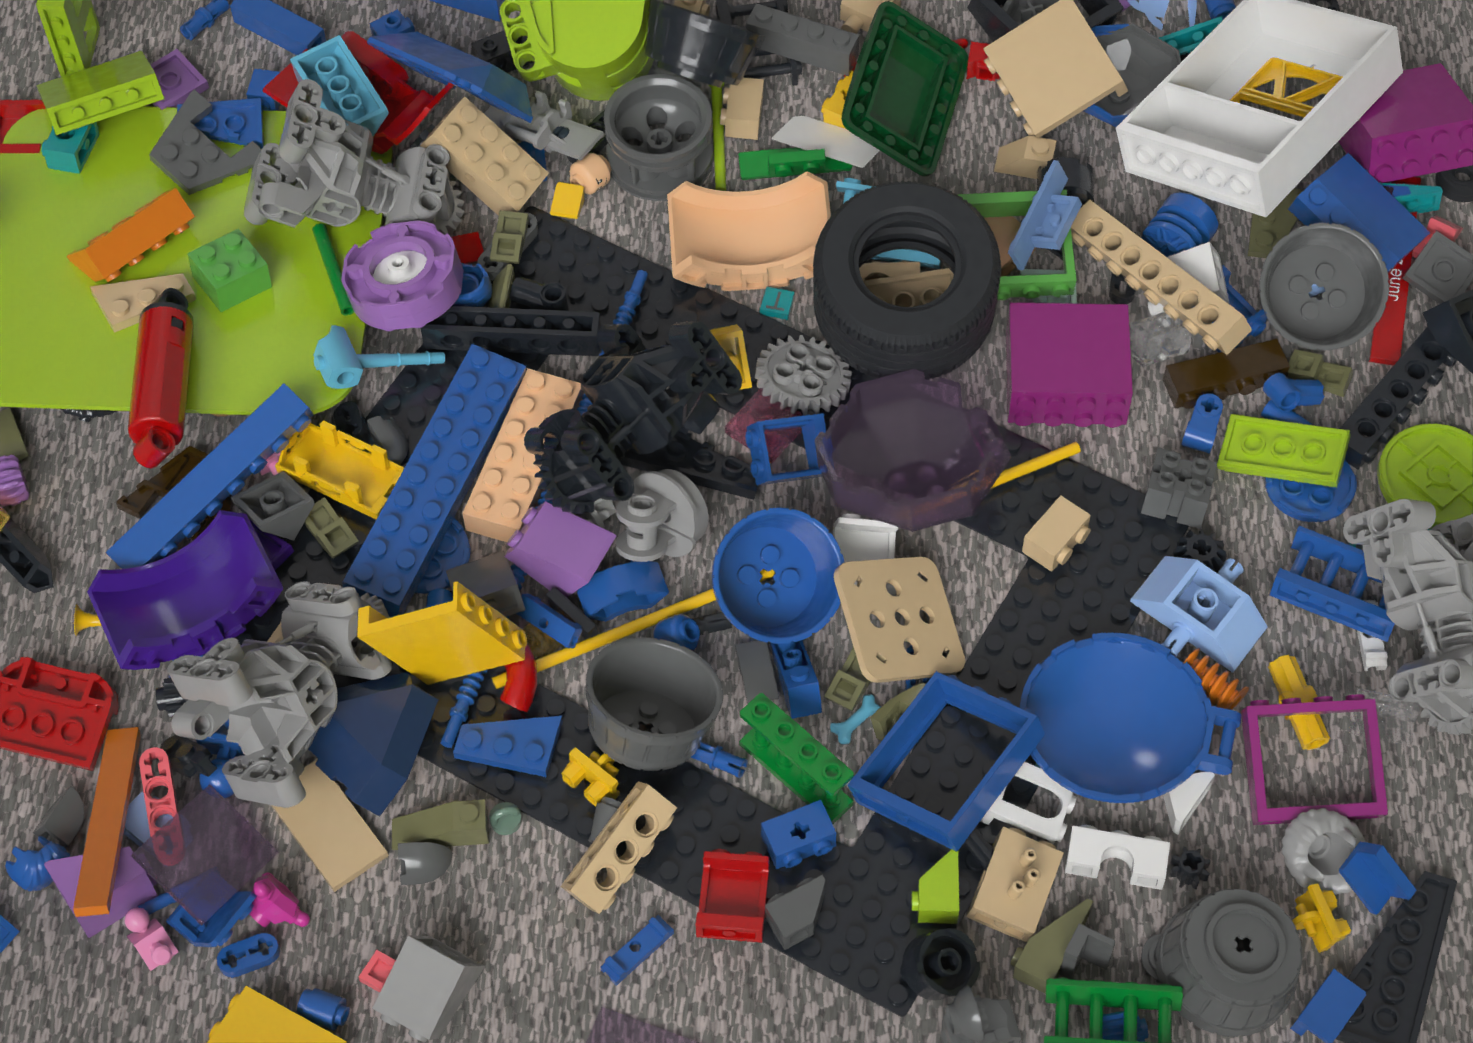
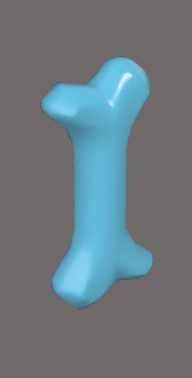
[830,694,882,744]

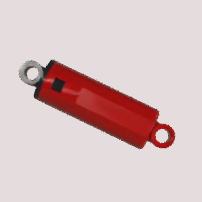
[128,288,194,469]

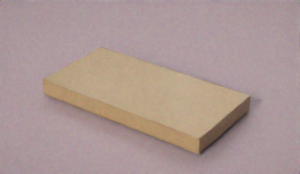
[271,759,389,892]

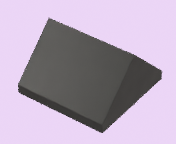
[231,471,314,540]

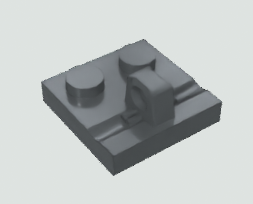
[1402,230,1473,304]

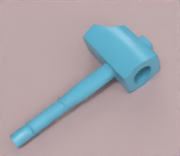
[313,325,445,389]

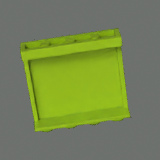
[36,50,164,135]

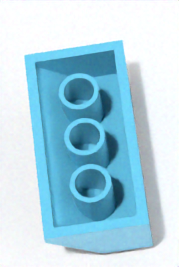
[290,35,389,136]

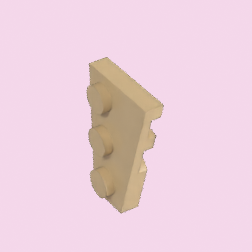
[90,273,196,333]

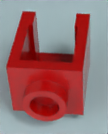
[966,42,1000,81]

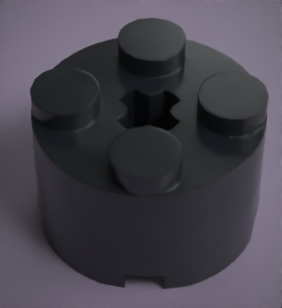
[1037,157,1094,207]
[900,928,980,1000]

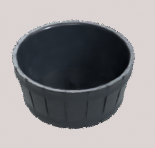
[644,0,766,88]

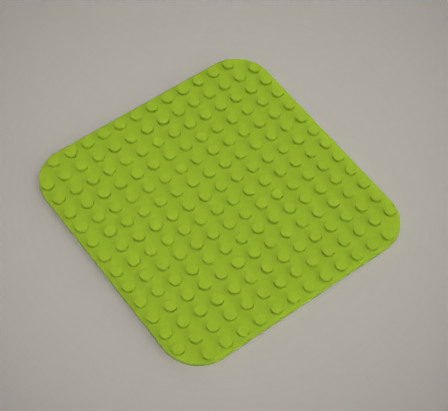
[0,106,393,415]

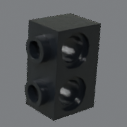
[471,30,534,73]

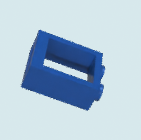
[745,413,834,486]

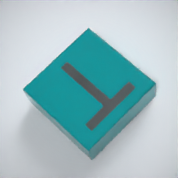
[760,287,795,320]

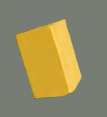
[550,182,584,219]

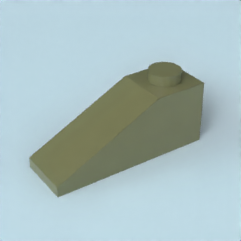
[392,799,489,850]
[1010,898,1093,994]

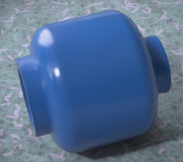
[653,614,700,651]

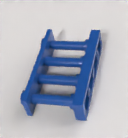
[1269,526,1395,642]

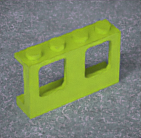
[36,0,100,77]

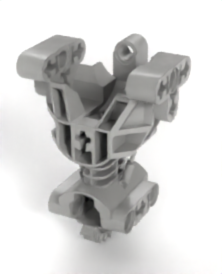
[244,79,464,236]
[1343,499,1473,735]
[167,581,393,808]

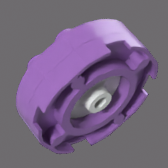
[341,221,464,331]

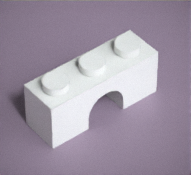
[1065,825,1170,890]

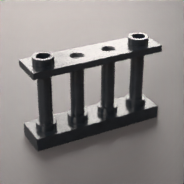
[715,0,802,86]

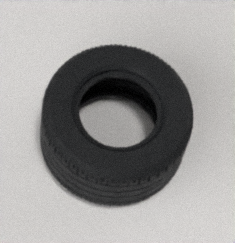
[813,181,1001,383]

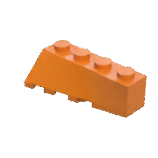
[67,188,195,282]

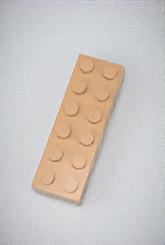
[462,368,584,542]

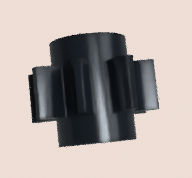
[156,678,187,717]
[1170,847,1211,890]

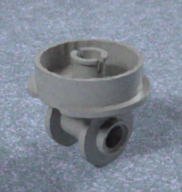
[616,469,709,562]

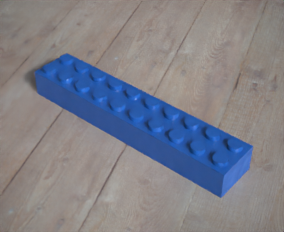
[343,344,526,618]

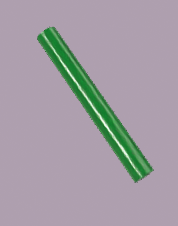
[312,223,354,316]

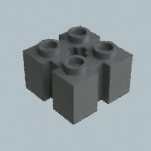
[1141,447,1217,529]

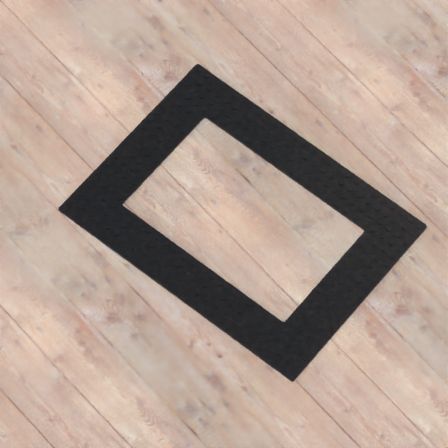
[235,206,1189,1017]

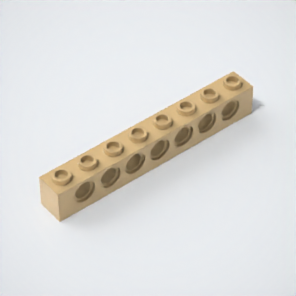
[1071,199,1252,355]

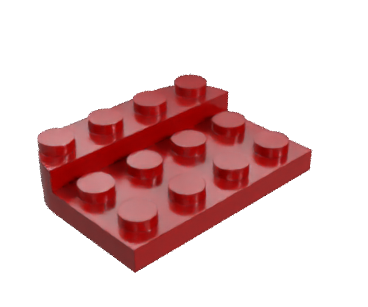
[0,657,119,771]

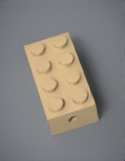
[420,96,549,216]

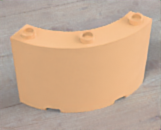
[667,171,831,291]

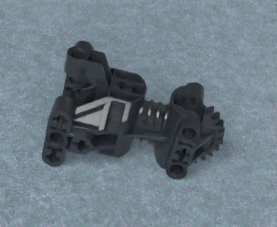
[524,321,742,514]

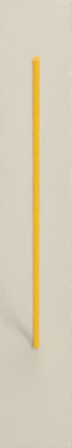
[492,441,1081,689]

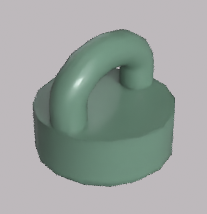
[489,802,522,835]

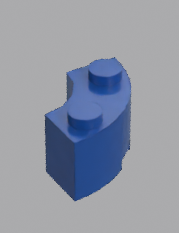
[577,560,669,622]

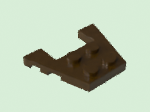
[116,446,236,541]

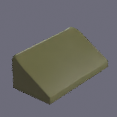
[488,264,515,308]

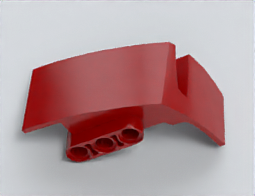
[262,31,456,154]

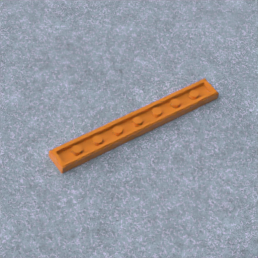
[73,727,141,917]

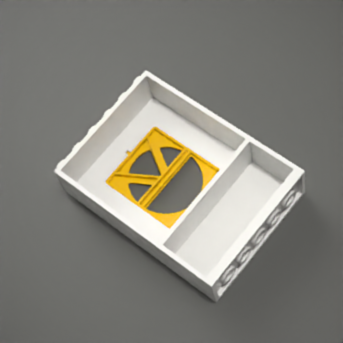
[1116,0,1403,217]

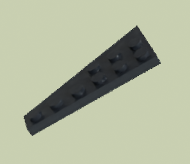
[619,431,759,500]
[1336,871,1457,1043]

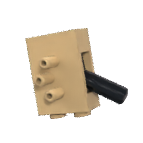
[964,827,1064,942]

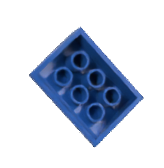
[1288,153,1430,273]

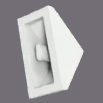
[1163,772,1215,835]

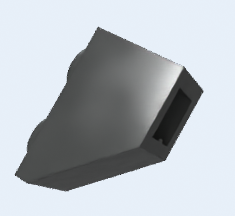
[765,875,826,950]

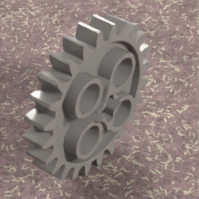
[755,335,852,415]

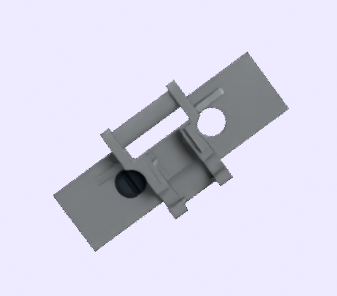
[484,91,604,160]

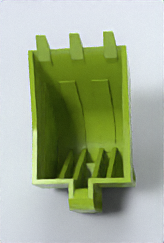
[500,0,664,101]

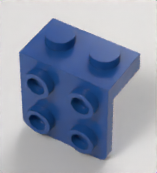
[166,870,256,947]

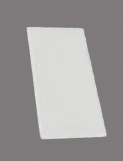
[772,116,880,168]

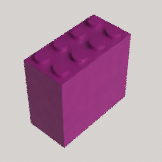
[1338,63,1473,183]
[1006,302,1133,428]

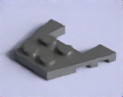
[149,89,262,195]

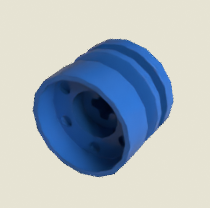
[1142,192,1219,257]

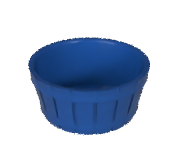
[712,508,845,644]

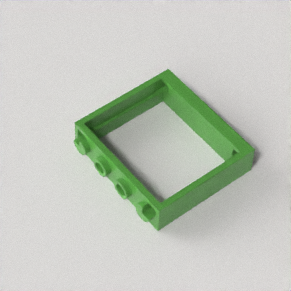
[958,190,1077,300]

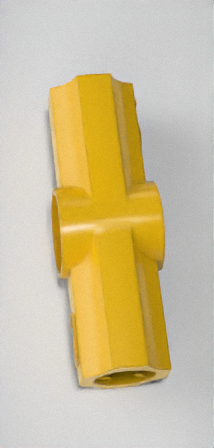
[1268,655,1330,750]

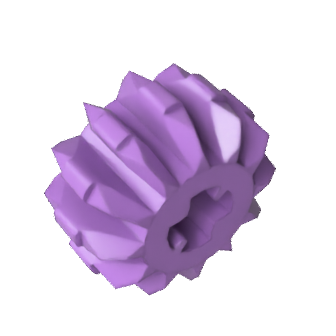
[0,455,29,507]

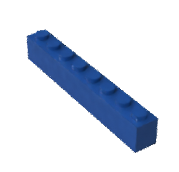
[106,383,314,569]

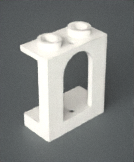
[980,762,1077,844]

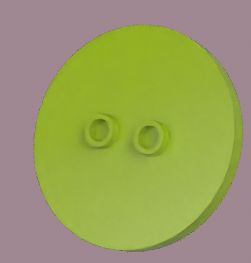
[1377,423,1473,529]

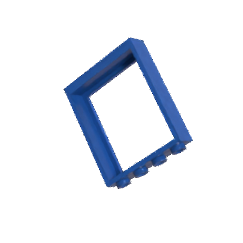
[848,671,1045,852]

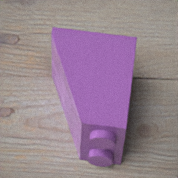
[504,501,616,597]
[44,847,158,938]

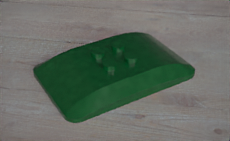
[841,1,969,176]

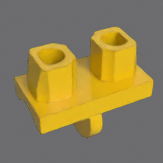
[561,747,620,807]
[1292,883,1351,953]

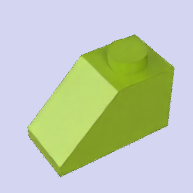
[911,849,959,924]

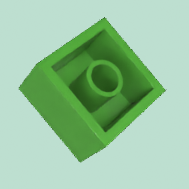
[187,228,272,312]

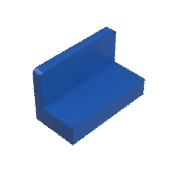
[1339,841,1417,915]
[1290,969,1366,1043]

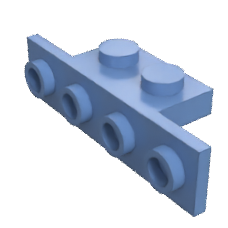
[1008,160,1082,270]

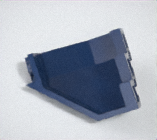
[308,672,438,817]

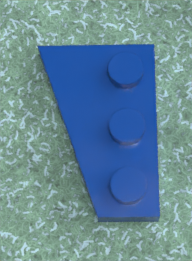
[177,98,264,149]
[453,716,563,777]

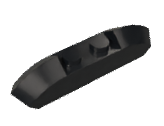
[0,507,54,593]

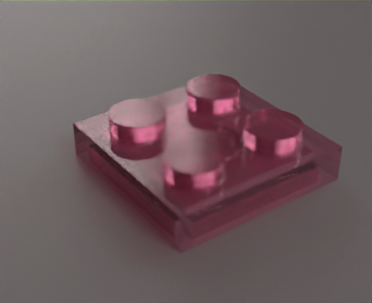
[725,388,805,464]

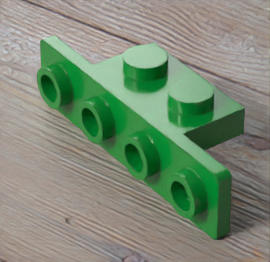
[738,147,852,180]

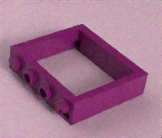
[1241,694,1388,825]

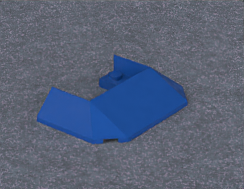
[367,32,533,123]

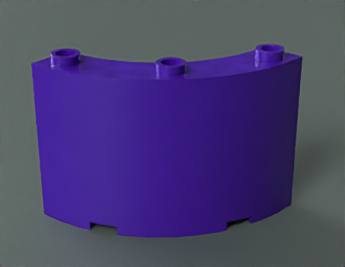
[87,510,284,670]

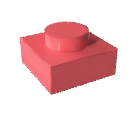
[359,950,396,992]

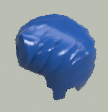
[452,263,492,307]
[5,836,70,892]

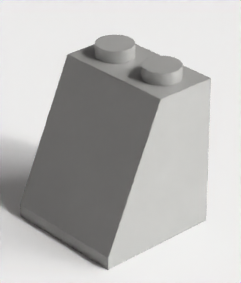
[372,936,485,1042]

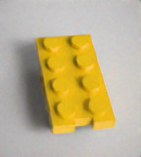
[275,420,404,520]

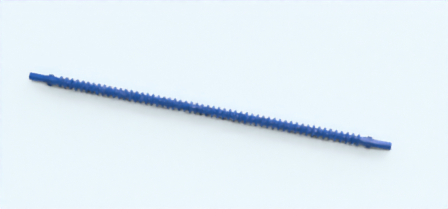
[440,270,648,748]

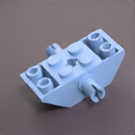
[1130,556,1268,673]

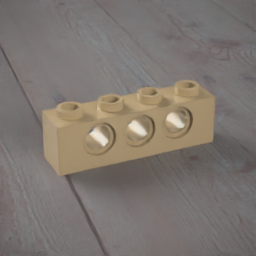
[560,781,677,914]

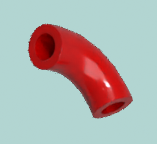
[499,645,538,712]

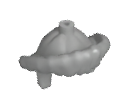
[1282,808,1366,895]

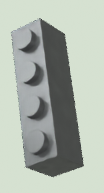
[746,3,859,76]

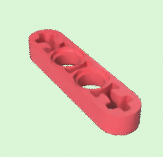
[139,747,185,867]

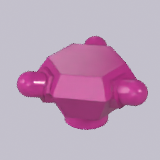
[249,872,310,927]

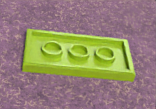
[1217,414,1351,488]

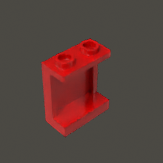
[0,99,46,153]
[696,849,769,943]

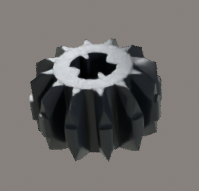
[1173,528,1227,573]

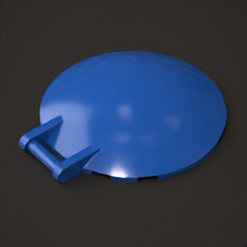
[1020,633,1242,803]

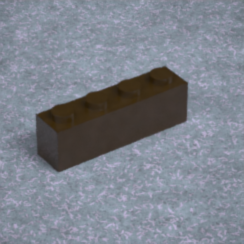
[1163,339,1290,409]

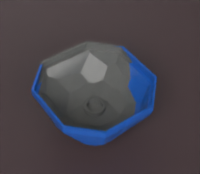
[1083,23,1181,127]

